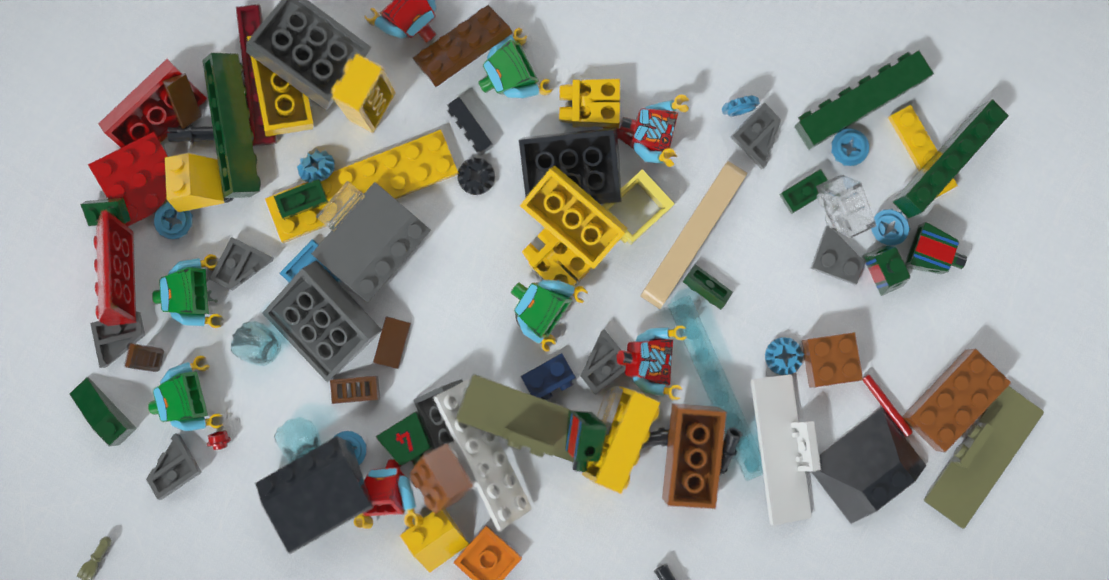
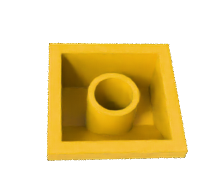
[165,153,224,212]
[399,509,470,573]

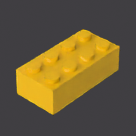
[247,36,313,136]
[332,53,396,133]
[520,166,628,269]
[582,386,660,494]

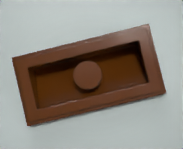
[162,73,202,129]
[373,316,411,369]

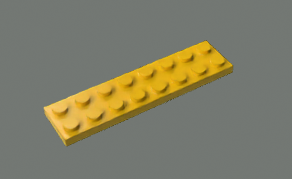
[265,130,459,243]

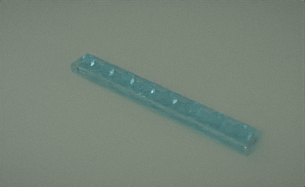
[667,295,763,481]

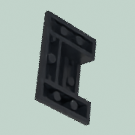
[811,408,927,524]

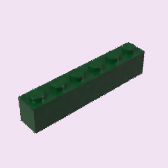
[794,50,934,150]
[202,53,261,198]
[892,99,1009,218]

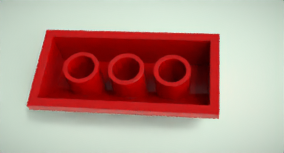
[98,59,207,148]

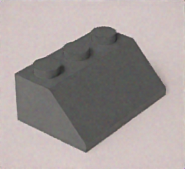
[413,379,463,451]

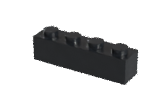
[447,97,493,155]

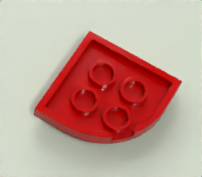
[88,132,169,227]

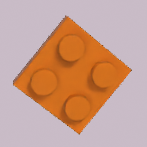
[453,525,522,580]

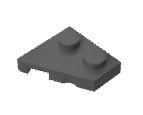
[209,237,274,291]

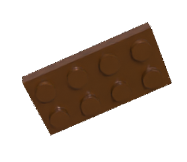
[413,5,513,87]

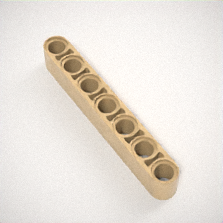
[640,161,748,309]

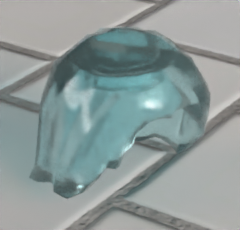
[231,321,281,366]
[274,417,322,462]

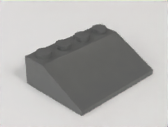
[246,0,371,110]
[311,182,431,303]
[262,260,382,382]

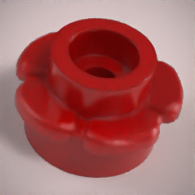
[207,431,231,450]

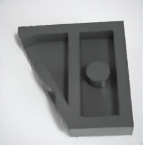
[730,103,781,169]
[810,225,865,285]
[90,311,145,368]
[581,329,626,395]
[146,433,202,500]

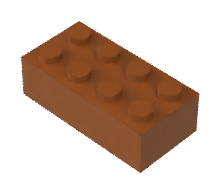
[902,349,1011,453]
[662,403,727,509]

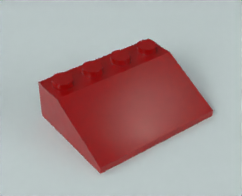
[93,211,136,326]

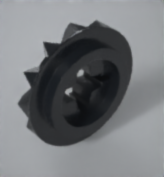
[457,157,495,195]

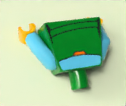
[478,28,553,98]
[152,254,223,328]
[511,280,588,352]
[148,356,223,431]

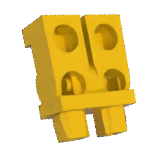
[559,79,620,129]
[522,228,592,287]

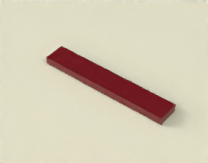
[236,4,277,147]

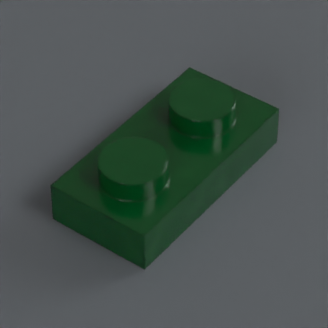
[779,169,833,214]
[274,179,329,220]
[80,198,131,226]
[682,264,733,310]

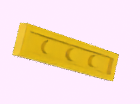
[888,105,958,198]

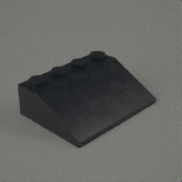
[519,127,622,204]
[255,436,373,554]

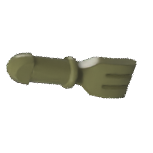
[77,536,112,580]

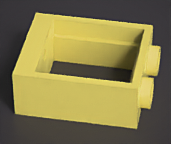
[602,169,675,245]

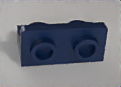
[520,353,576,400]

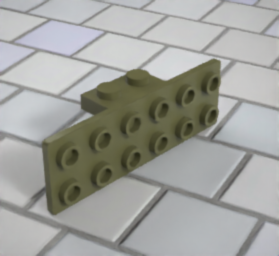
[456,374,574,462]
[924,386,1044,529]

